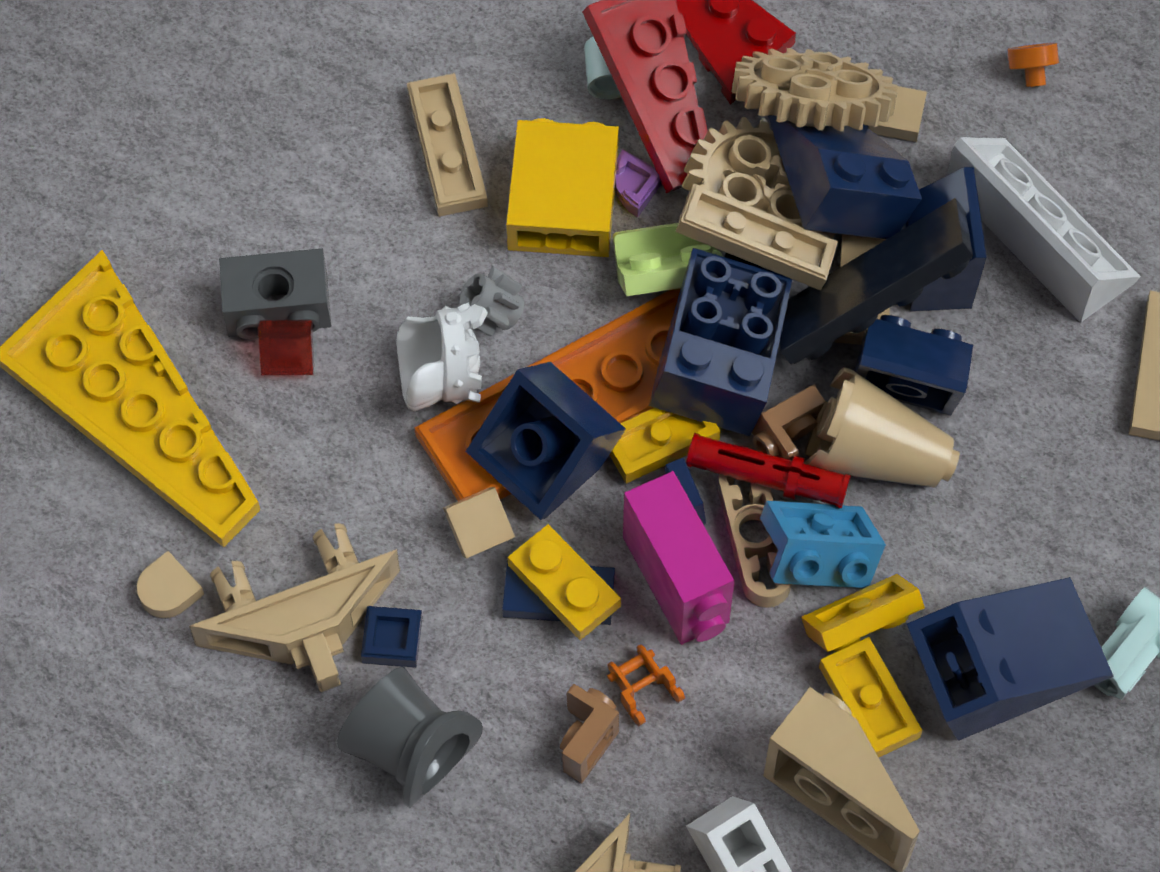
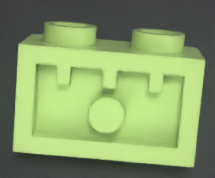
[613,223,724,296]

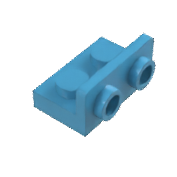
[760,500,886,588]

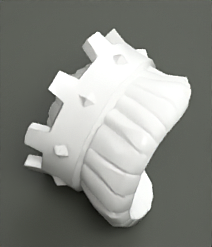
[396,302,488,412]

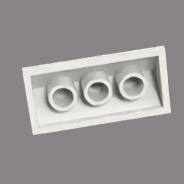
[947,137,1141,323]

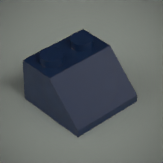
[901,167,987,311]
[854,315,973,416]
[465,362,626,520]

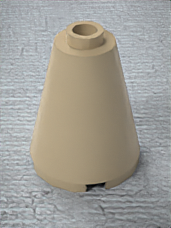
[804,368,960,488]

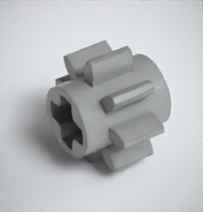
[460,267,524,336]

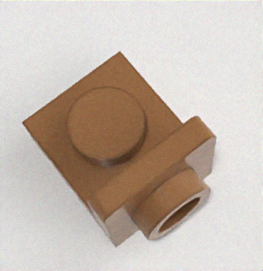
[752,385,825,460]
[560,684,619,784]

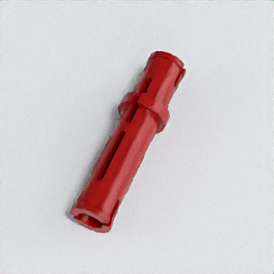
[686,433,851,509]

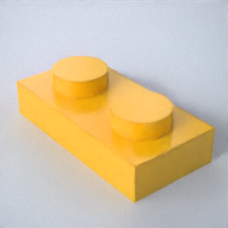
[609,408,720,484]
[507,524,621,641]
[801,574,925,652]
[819,637,923,757]

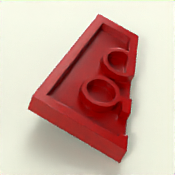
[676,0,796,105]

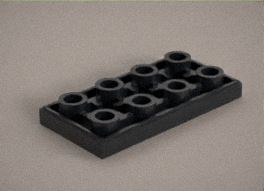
[780,198,973,365]

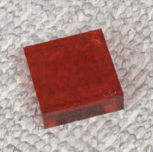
[258,320,315,375]

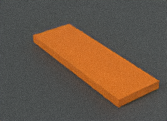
[414,288,681,501]

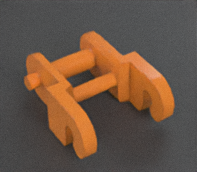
[607,644,685,726]

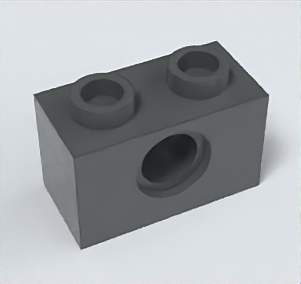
[219,248,331,339]

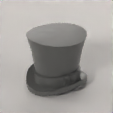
[337,667,483,808]

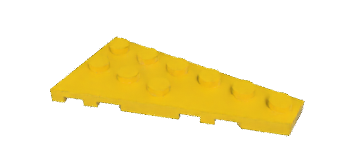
[0,250,260,547]

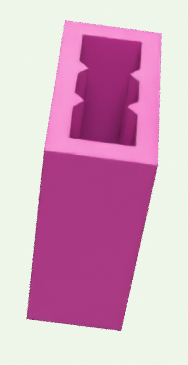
[623,471,734,645]

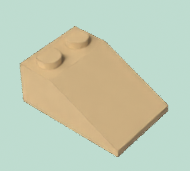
[763,687,920,872]

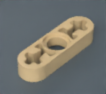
[718,474,791,608]

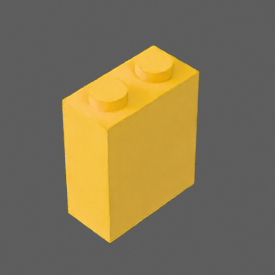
[506,118,619,257]

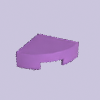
[615,149,662,217]

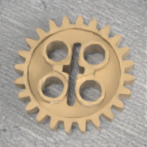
[732,48,898,131]
[682,117,836,239]

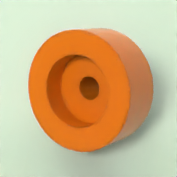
[1007,43,1059,87]

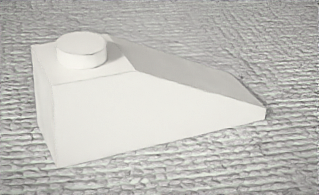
[686,796,792,872]

